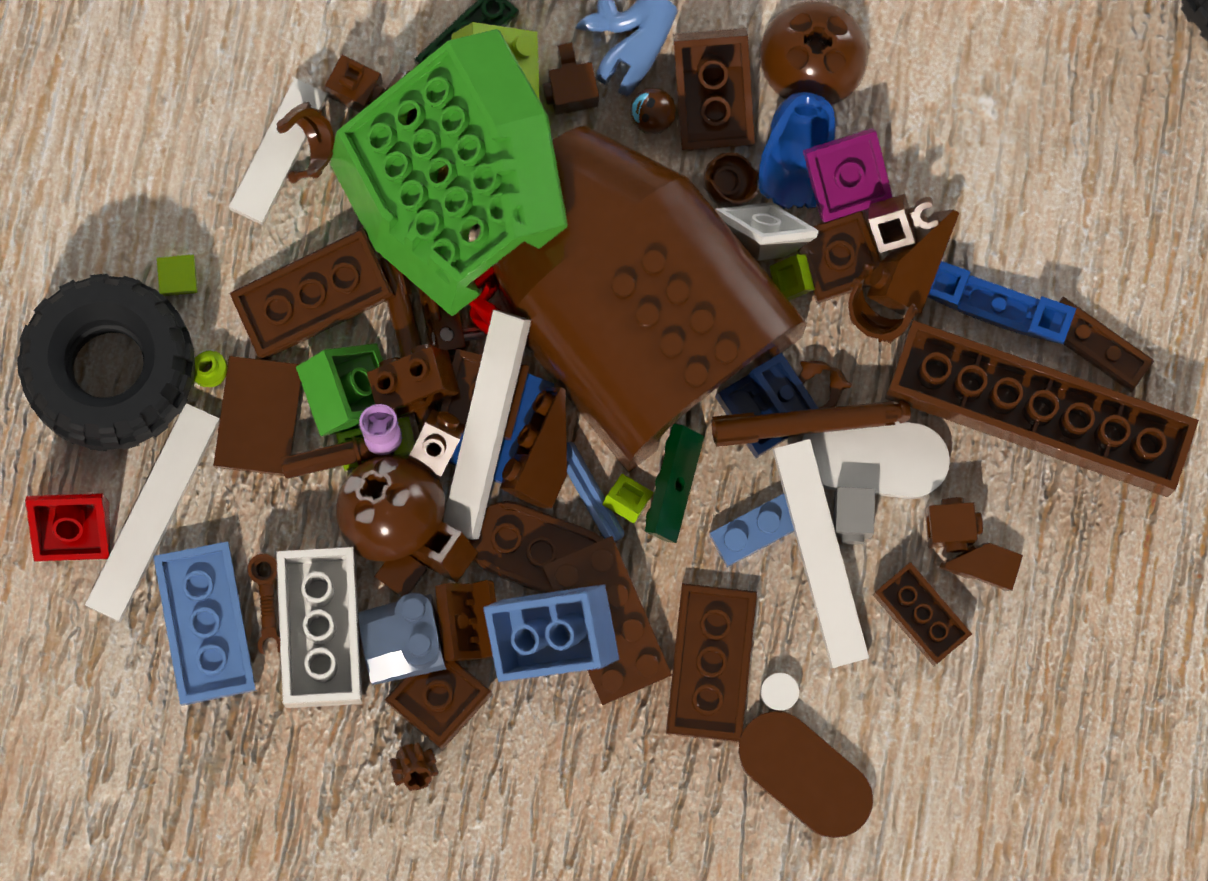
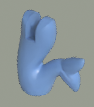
[576,0,678,97]

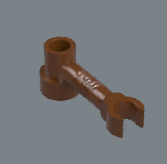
[248,554,281,655]

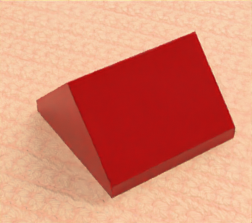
[25,493,110,562]

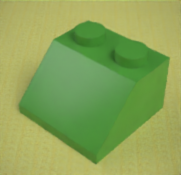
[296,343,383,436]

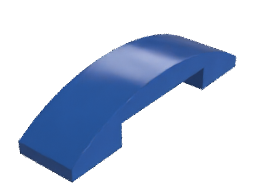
[928,261,1077,344]

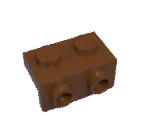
[435,580,496,661]

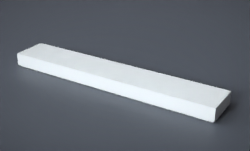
[443,310,531,540]
[85,403,220,623]
[772,439,869,668]

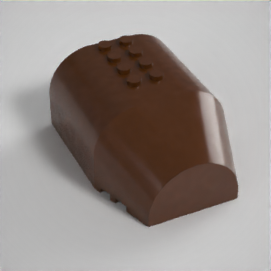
[475,126,807,473]

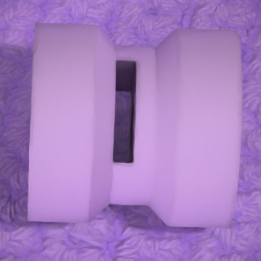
[359,404,402,455]

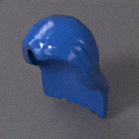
[758,92,835,209]

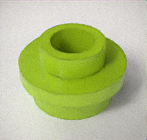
[194,351,227,387]

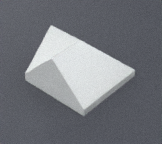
[715,203,818,261]

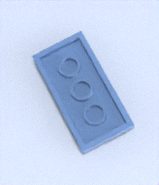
[153,541,257,706]

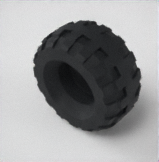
[17,274,195,451]

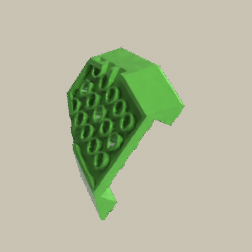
[330,29,568,316]

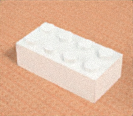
[277,547,363,708]

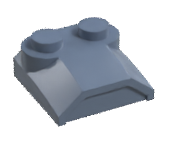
[358,593,446,685]

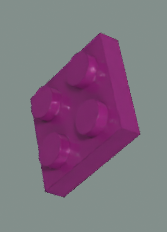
[803,128,893,223]

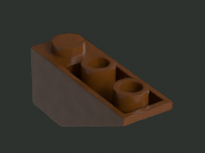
[500,387,567,509]

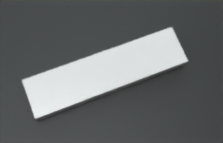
[229,78,328,225]

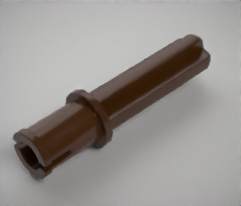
[281,434,394,479]

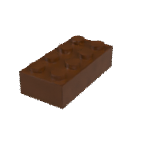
[873,562,972,666]

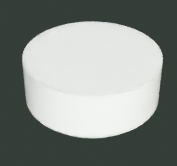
[760,673,799,712]

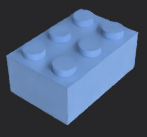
[483,584,619,682]

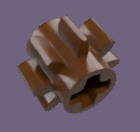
[389,743,439,791]

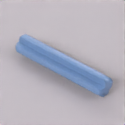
[567,441,624,543]

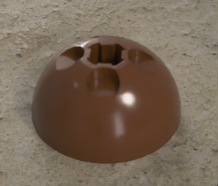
[760,1,868,105]
[336,455,445,562]

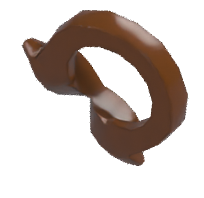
[798,361,852,408]

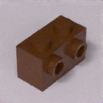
[367,344,460,419]

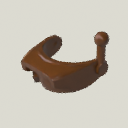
[276,102,334,183]
[848,263,919,344]

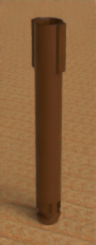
[378,257,439,434]
[711,401,911,447]

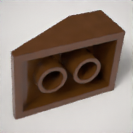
[673,28,755,150]

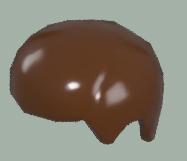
[704,152,759,208]

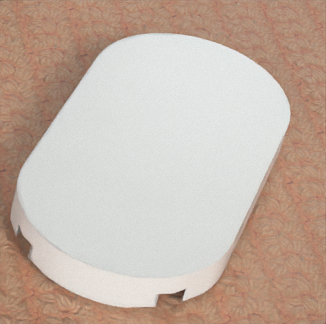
[802,421,950,499]

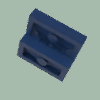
[715,353,818,459]

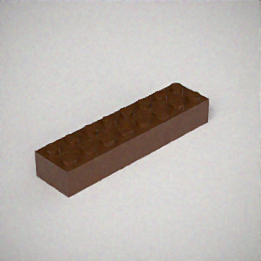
[885,320,1199,497]

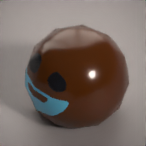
[630,88,676,134]

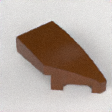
[940,543,1023,591]

